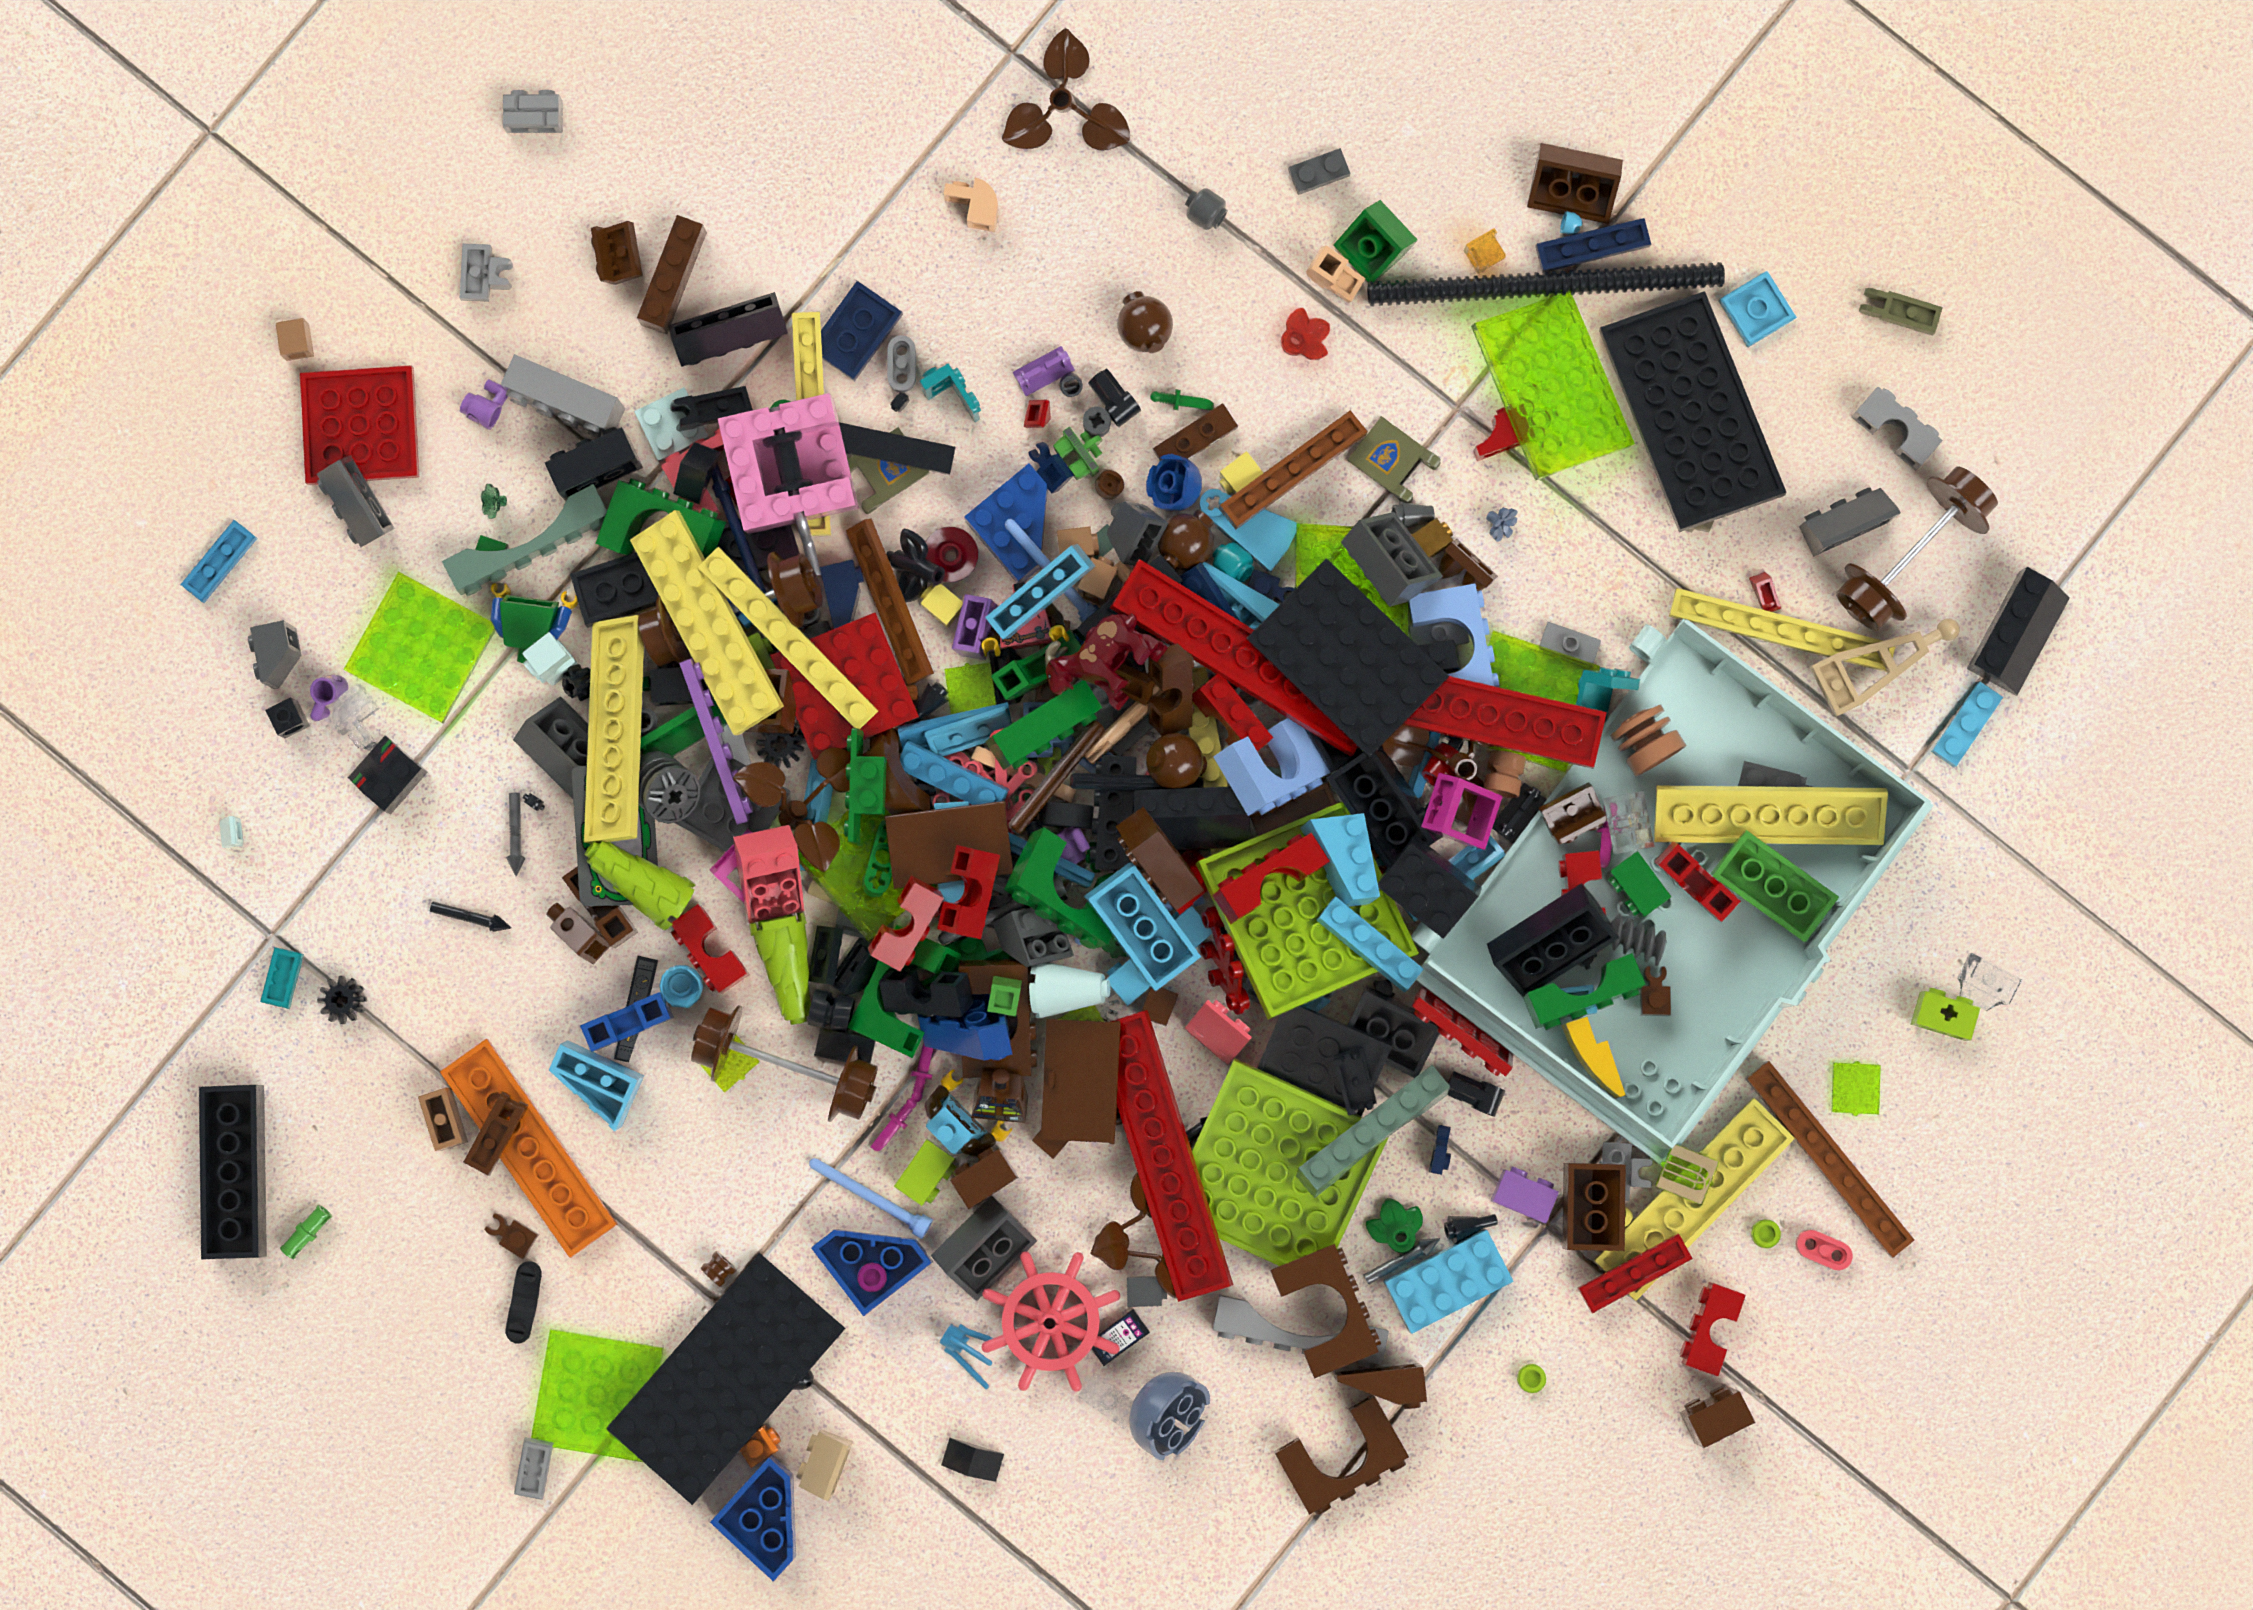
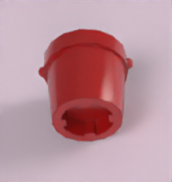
[1422,743,1460,786]

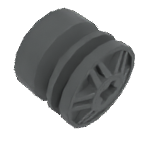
[638,751,700,824]

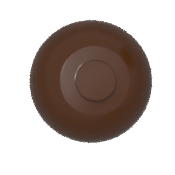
[1117,291,1173,353]
[1158,510,1214,570]
[1146,733,1207,789]

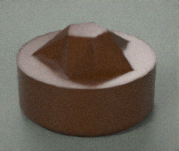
[1095,470,1124,500]

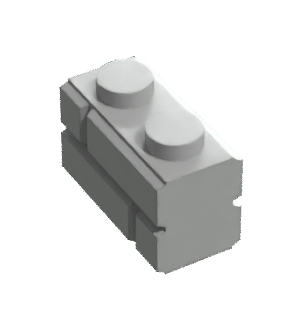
[503,90,563,133]

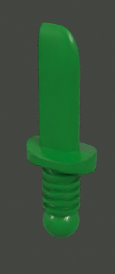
[1150,389,1214,411]

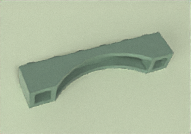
[442,484,607,596]
[1296,1065,1450,1198]

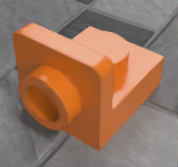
[740,1424,781,1468]

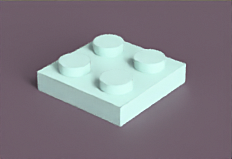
[634,387,709,463]

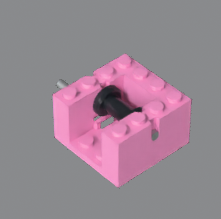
[718,393,859,576]

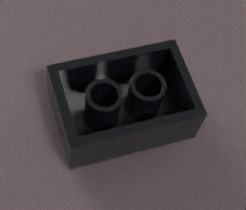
[544,427,643,501]
[1377,835,1482,939]
[1347,985,1440,1078]

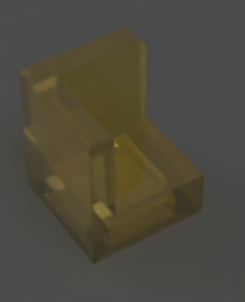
[1464,228,1506,274]

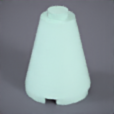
[1029,962,1110,1018]

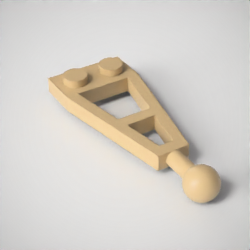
[1810,618,1960,717]

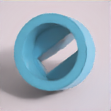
[1560,211,1583,235]

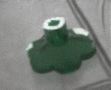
[481,483,507,519]

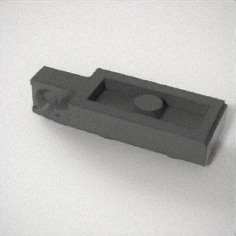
[1738,761,1813,787]

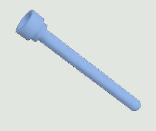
[1005,519,1099,623]
[809,1158,933,1239]

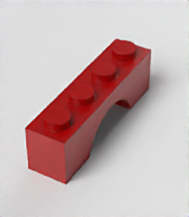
[1212,833,1330,924]

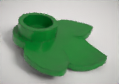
[1366,1198,1423,1253]

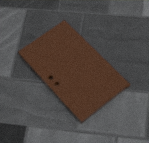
[884,801,1013,889]
[1041,1019,1121,1144]

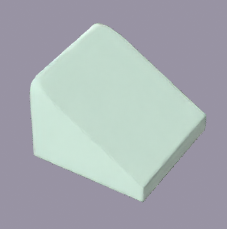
[219,816,244,848]

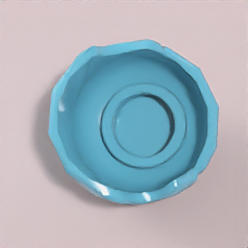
[659,965,703,1008]

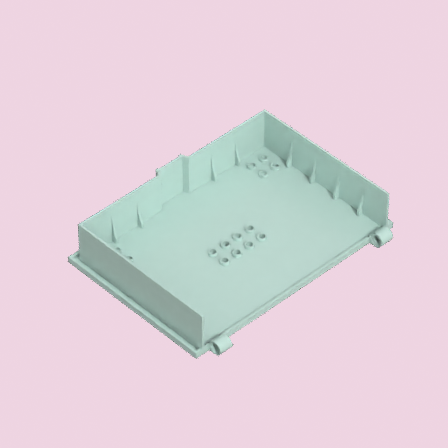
[1411,619,1934,1168]

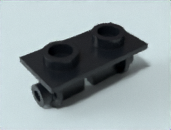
[1492,782,1547,844]

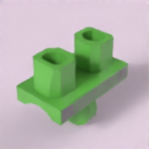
[1053,426,1103,480]

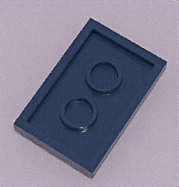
[821,281,903,382]

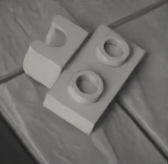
[459,243,513,302]
[1602,1142,1653,1201]

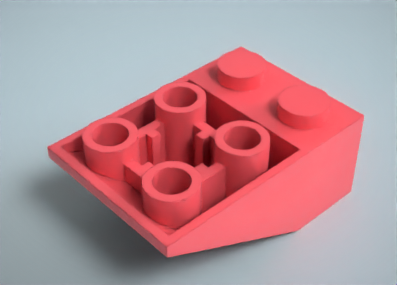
[733,825,804,924]
[1184,1000,1252,1065]

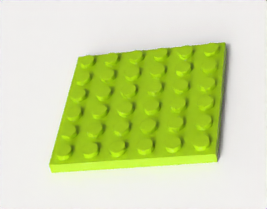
[1196,802,1419,1020]
[1192,1058,1389,1285]

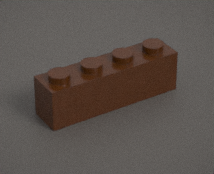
[637,215,707,335]

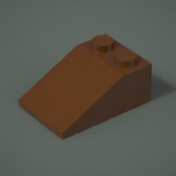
[1334,1363,1427,1409]

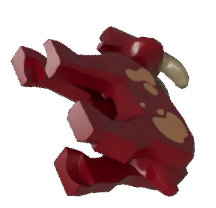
[1045,613,1168,711]

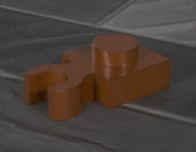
[1640,966,1671,1016]
[484,1213,540,1259]

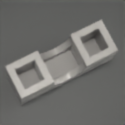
[1851,387,1943,471]

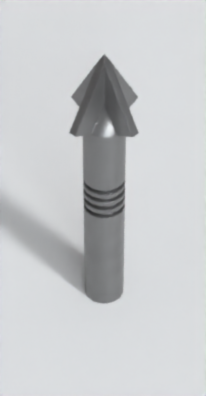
[506,793,525,876]
[1363,1238,1440,1284]

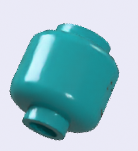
[1212,542,1254,583]

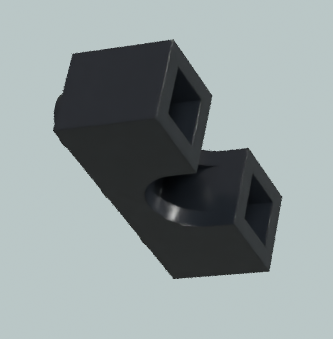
[879,968,974,1018]

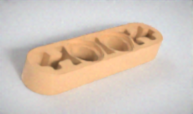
[971,746,1077,803]

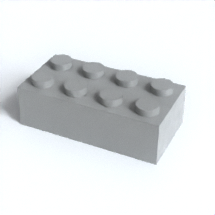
[500,354,625,438]

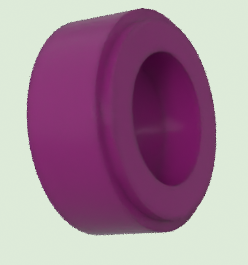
[857,1263,887,1292]

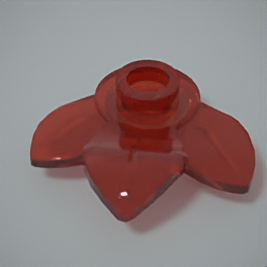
[1280,308,1330,360]

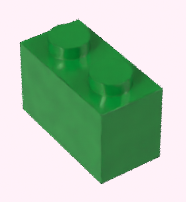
[1607,851,1672,919]

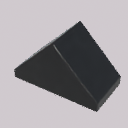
[673,442,721,505]
[941,1437,1004,1482]

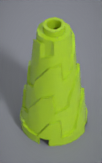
[585,841,696,931]
[749,911,811,1025]

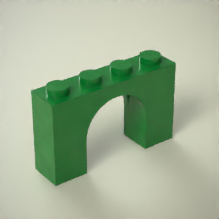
[595,478,726,559]
[1004,827,1114,949]
[848,925,961,1058]

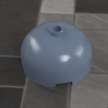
[1129,1372,1210,1460]

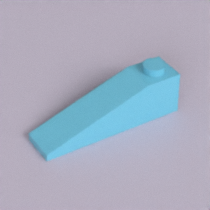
[1202,562,1279,630]

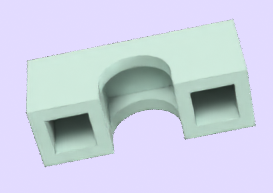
[522,632,578,686]

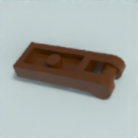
[463,1092,528,1176]

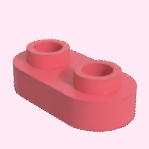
[1796,1230,1853,1270]

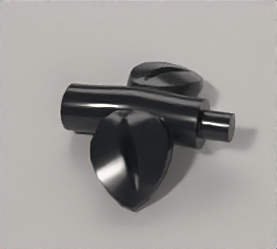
[886,528,945,603]

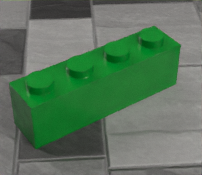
[985,680,1102,770]

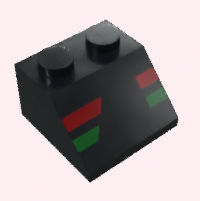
[348,735,428,814]

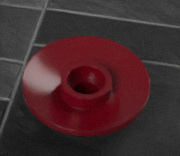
[925,527,979,583]

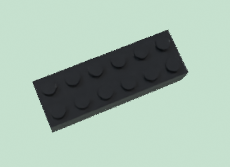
[199,1085,267,1260]

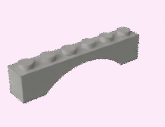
[1212,1295,1389,1369]

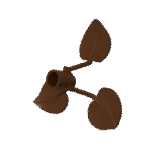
[1002,28,1130,151]
[1382,725,1493,826]
[733,748,851,873]
[1090,1172,1177,1299]

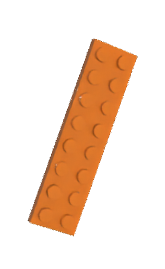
[440,1039,618,1258]

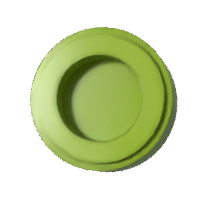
[1751,1219,1781,1248]
[1517,1364,1546,1393]

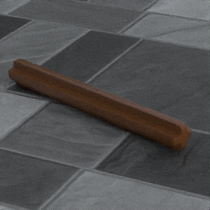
[1008,721,1104,834]

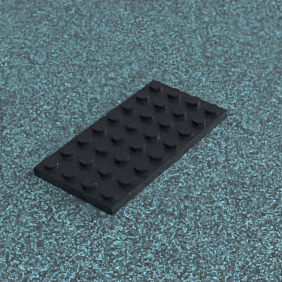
[1599,291,1787,533]
[606,1253,846,1505]

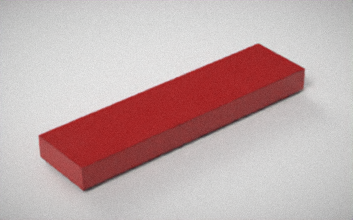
[1578,1233,1693,1314]

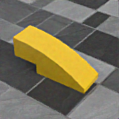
[1561,1017,1625,1099]

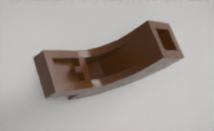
[863,728,930,815]

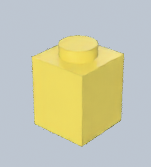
[1219,451,1263,495]
[921,584,963,628]

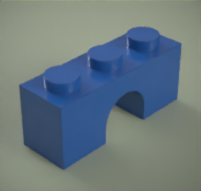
[580,992,674,1052]

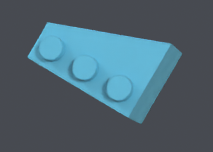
[1300,813,1380,907]
[549,1040,645,1131]

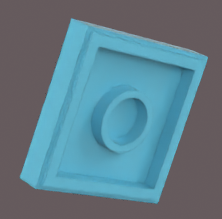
[1719,271,1797,347]

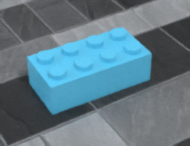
[1084,862,1201,991]
[1383,1229,1514,1334]

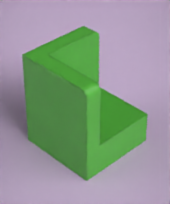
[987,976,1022,1016]

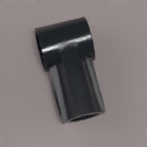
[1088,368,1141,427]
[1447,1071,1505,1117]

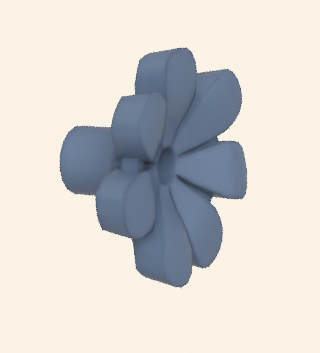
[1486,507,1518,542]

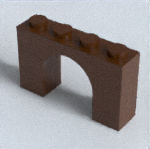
[959,959,1037,1078]
[1270,1244,1381,1379]
[1274,1395,1409,1516]

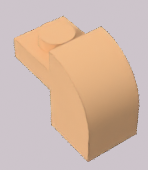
[943,177,999,232]
[1306,245,1366,303]

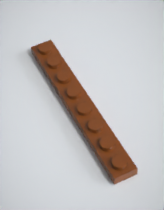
[1746,1061,1915,1258]

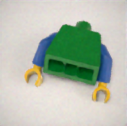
[490,583,578,663]

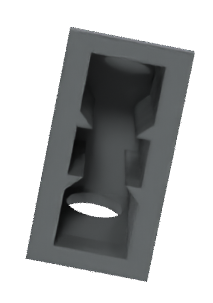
[1107,501,1168,566]

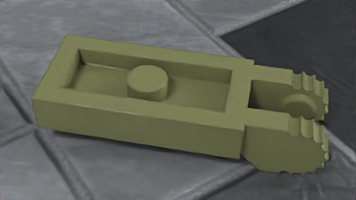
[1859,288,1943,336]

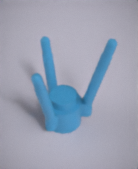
[940,1324,993,1389]

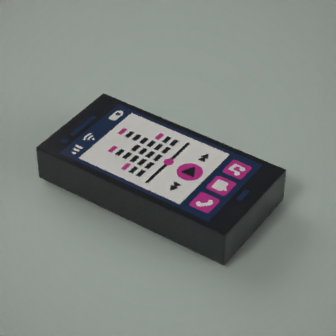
[1092,1309,1150,1366]

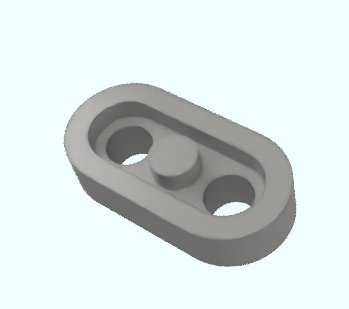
[887,335,916,393]

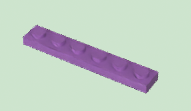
[679,658,753,825]

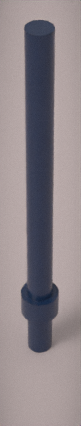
[711,463,766,593]

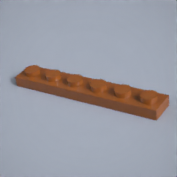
[1218,410,1368,530]
[846,518,934,685]

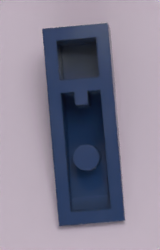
[820,559,864,629]

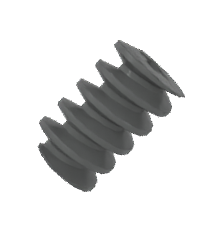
[1611,914,1667,966]

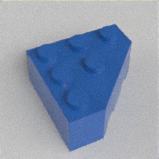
[964,463,1048,583]
[917,994,1012,1060]
[811,1229,934,1316]
[710,1455,796,1582]

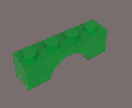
[1523,953,1646,1030]

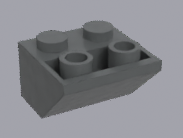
[248,620,302,689]
[993,908,1074,967]

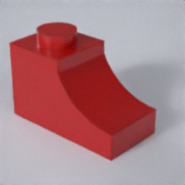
[1473,405,1532,461]

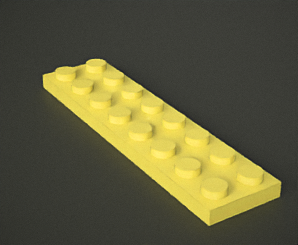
[630,510,784,735]
[584,615,644,844]
[1654,785,1888,845]
[1594,1098,1795,1301]

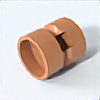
[1483,750,1526,798]

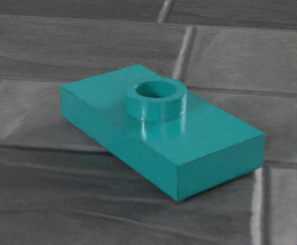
[260,947,304,1009]

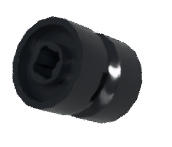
[808,989,855,1033]

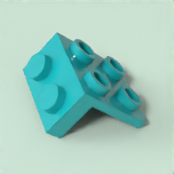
[920,363,981,422]
[1575,667,1641,721]

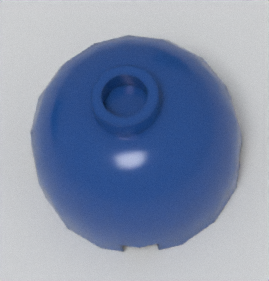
[1146,454,1202,512]

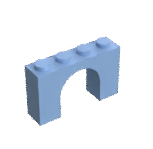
[1408,584,1500,688]
[1213,718,1331,816]

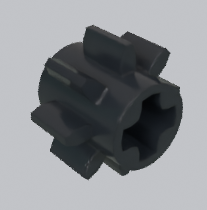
[562,664,591,701]

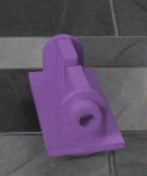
[1013,346,1075,396]

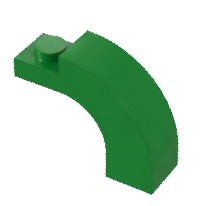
[991,630,1082,700]

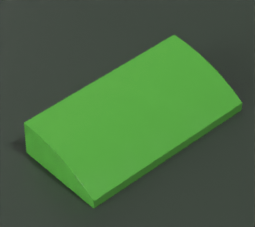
[1711,830,1839,942]

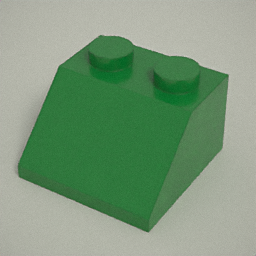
[1333,200,1418,283]

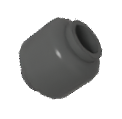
[1185,188,1228,230]

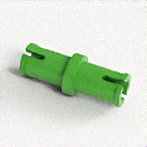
[280,1205,332,1260]

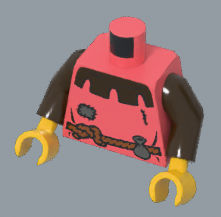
[981,582,1070,657]

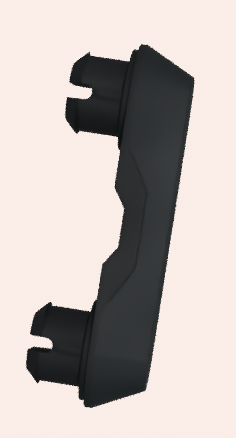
[505,1261,542,1344]

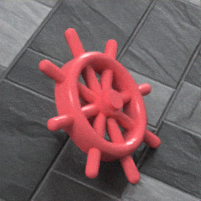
[981,1251,1120,1392]

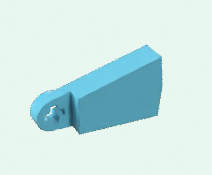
[1200,489,1300,574]

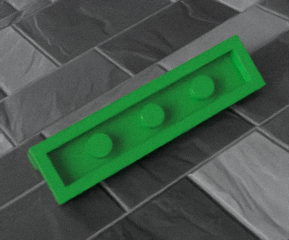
[640,695,727,757]

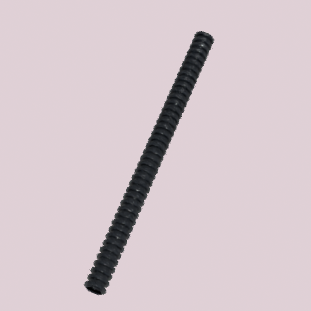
[1367,262,1725,307]

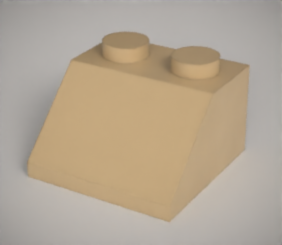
[796,1430,853,1501]

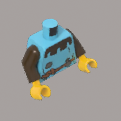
[925,1069,1012,1157]

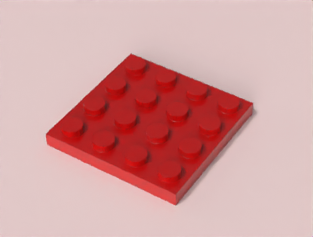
[300,365,419,485]
[770,612,919,760]
[1412,986,1514,1077]

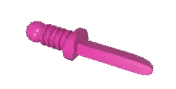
[1597,803,1618,868]
[911,1043,933,1102]
[870,1098,917,1151]

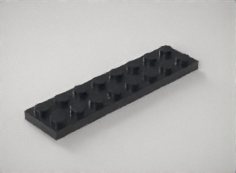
[570,518,800,628]

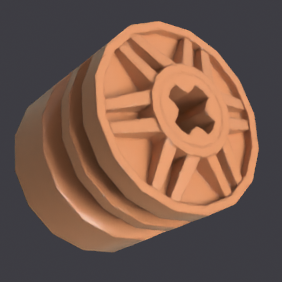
[1610,705,1687,777]

